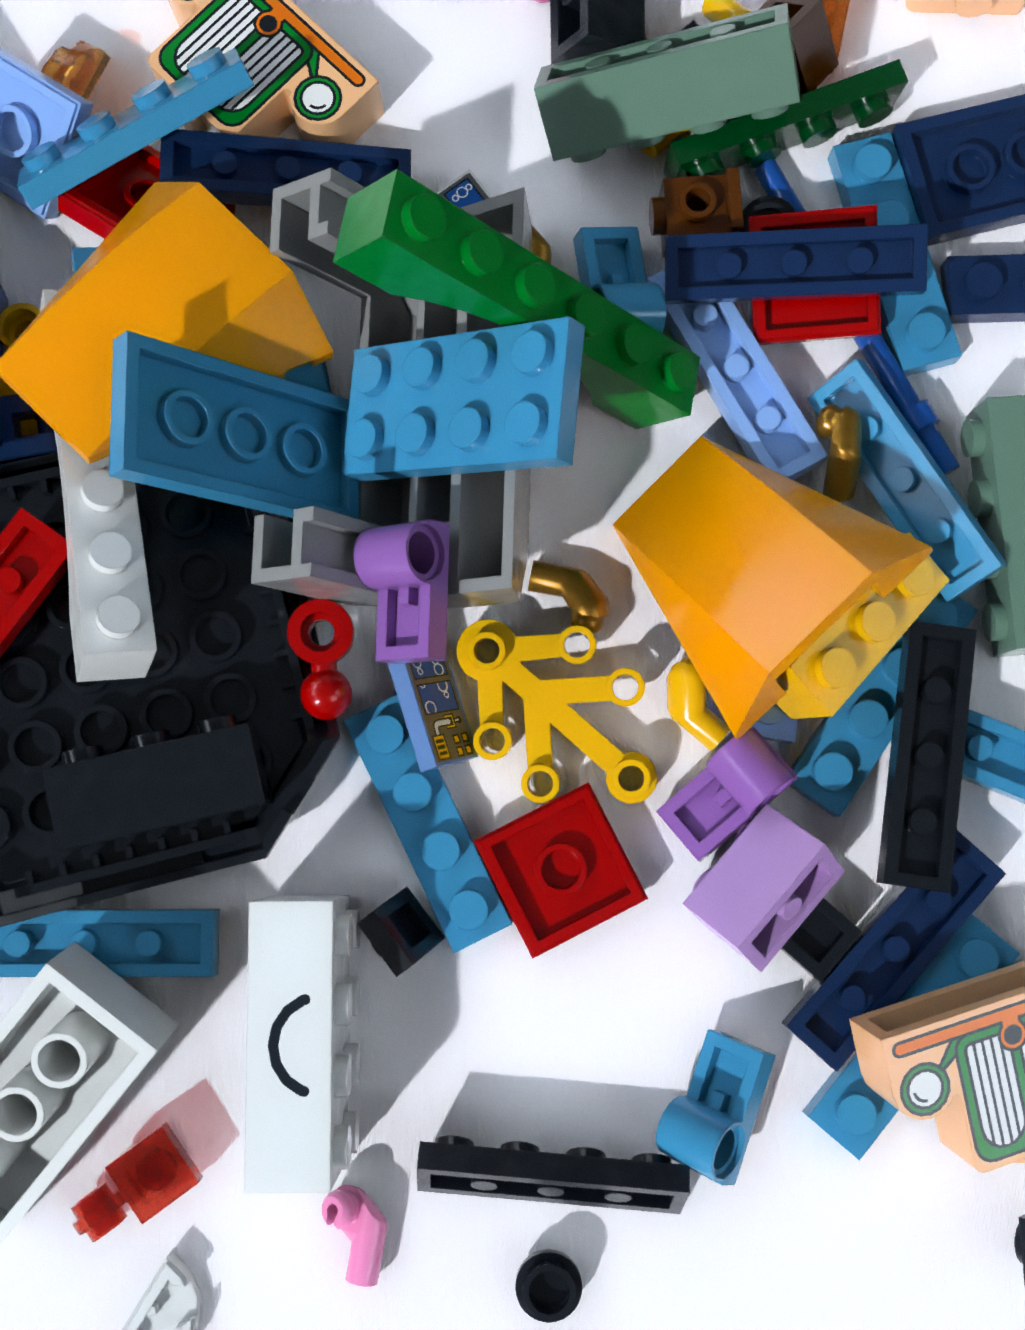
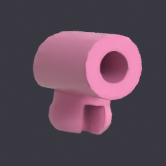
[322,1185,387,1287]

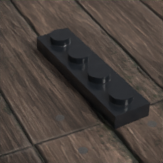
[876,621,977,893]
[417,1135,690,1214]

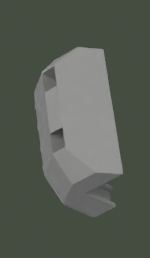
[251,168,533,608]

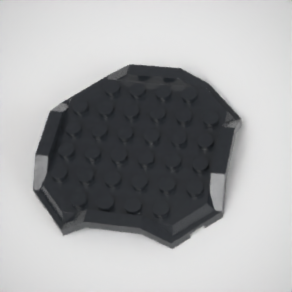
[0,452,341,927]

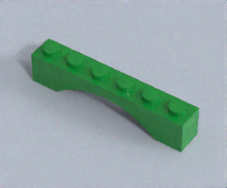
[333,169,700,429]

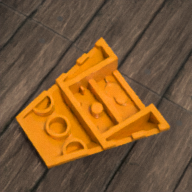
[0,182,334,464]
[612,436,933,740]

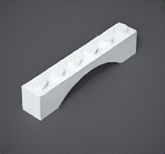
[40,289,157,682]

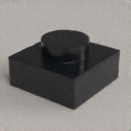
[357,886,445,977]
[781,898,862,982]

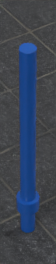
[754,159,960,476]

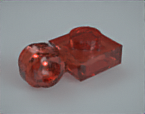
[70,1122,203,1243]

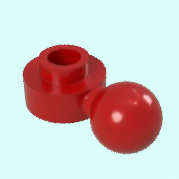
[287,599,355,720]

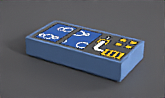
[387,654,479,772]

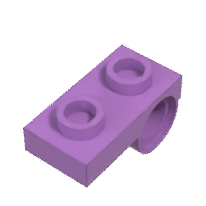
[353,519,450,664]
[656,727,799,862]

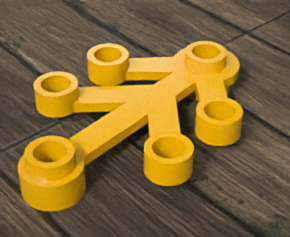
[457,619,657,804]

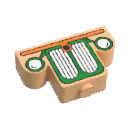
[148,0,385,144]
[849,961,1025,1173]

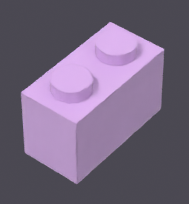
[682,804,845,972]

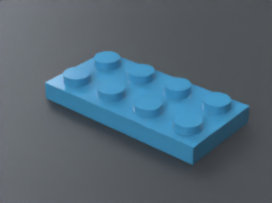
[342,316,585,481]
[109,330,359,519]

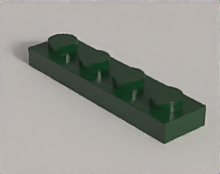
[663,59,908,178]

